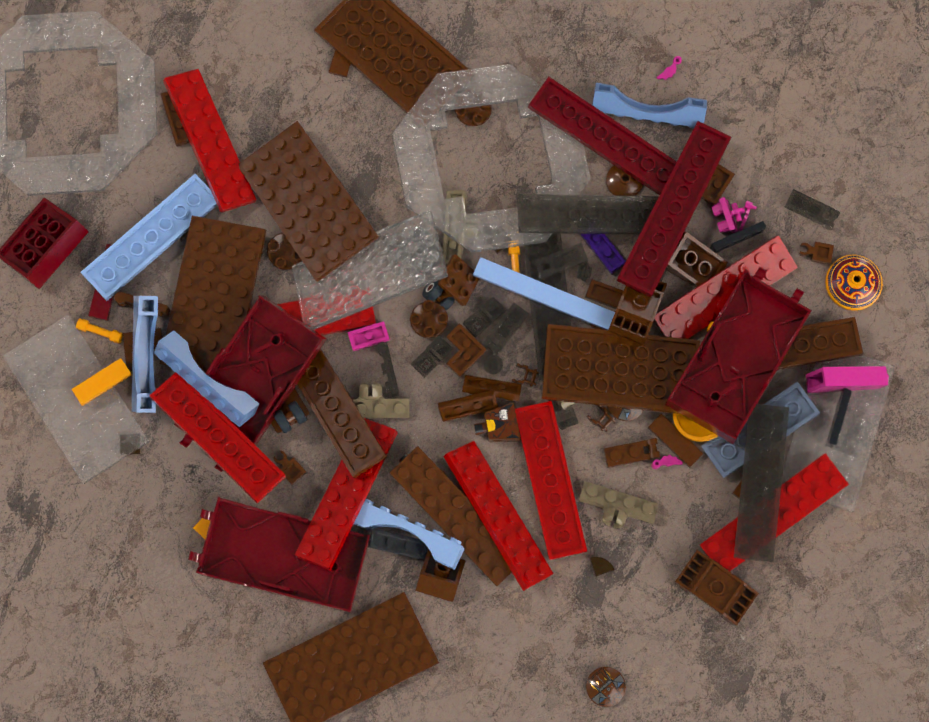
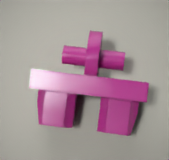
[711,197,745,233]

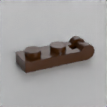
[114,292,170,317]
[603,438,661,468]

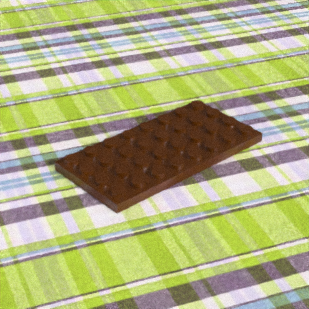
[314,0,474,128]
[239,121,379,282]
[159,216,267,373]
[541,324,700,414]
[263,592,439,722]

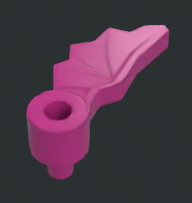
[657,56,682,80]
[739,201,757,231]
[651,455,683,470]

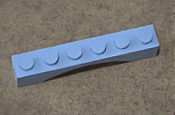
[354,499,464,570]

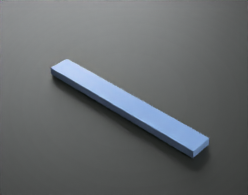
[473,257,615,330]

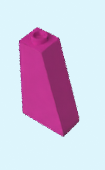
[806,366,889,393]

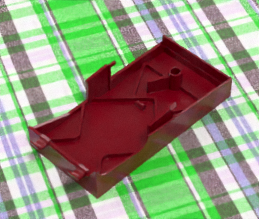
[665,267,812,444]
[174,295,326,472]
[188,497,370,613]

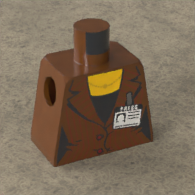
[474,403,520,442]

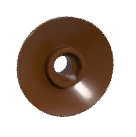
[606,165,643,199]

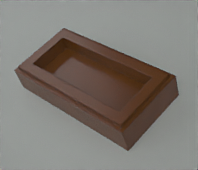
[585,279,623,309]

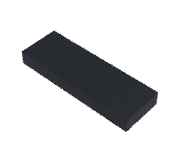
[710,221,766,253]
[825,388,852,448]
[368,528,428,561]

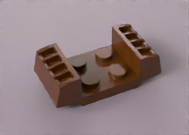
[608,281,667,344]
[675,550,759,626]

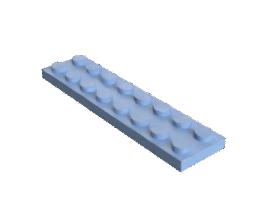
[81,174,217,301]

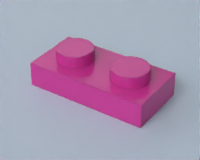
[347,321,390,352]

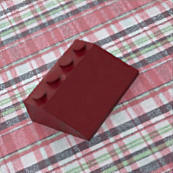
[0,198,89,289]

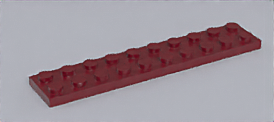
[527,76,677,195]
[617,121,732,297]

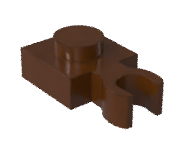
[799,241,834,265]
[273,451,307,485]

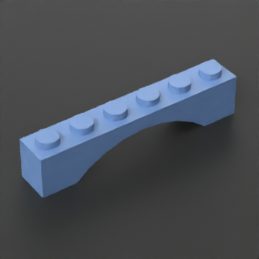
[592,83,707,129]
[132,296,158,413]
[154,330,259,427]

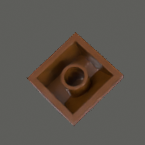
[416,549,466,602]

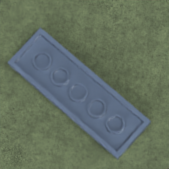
[701,382,820,479]

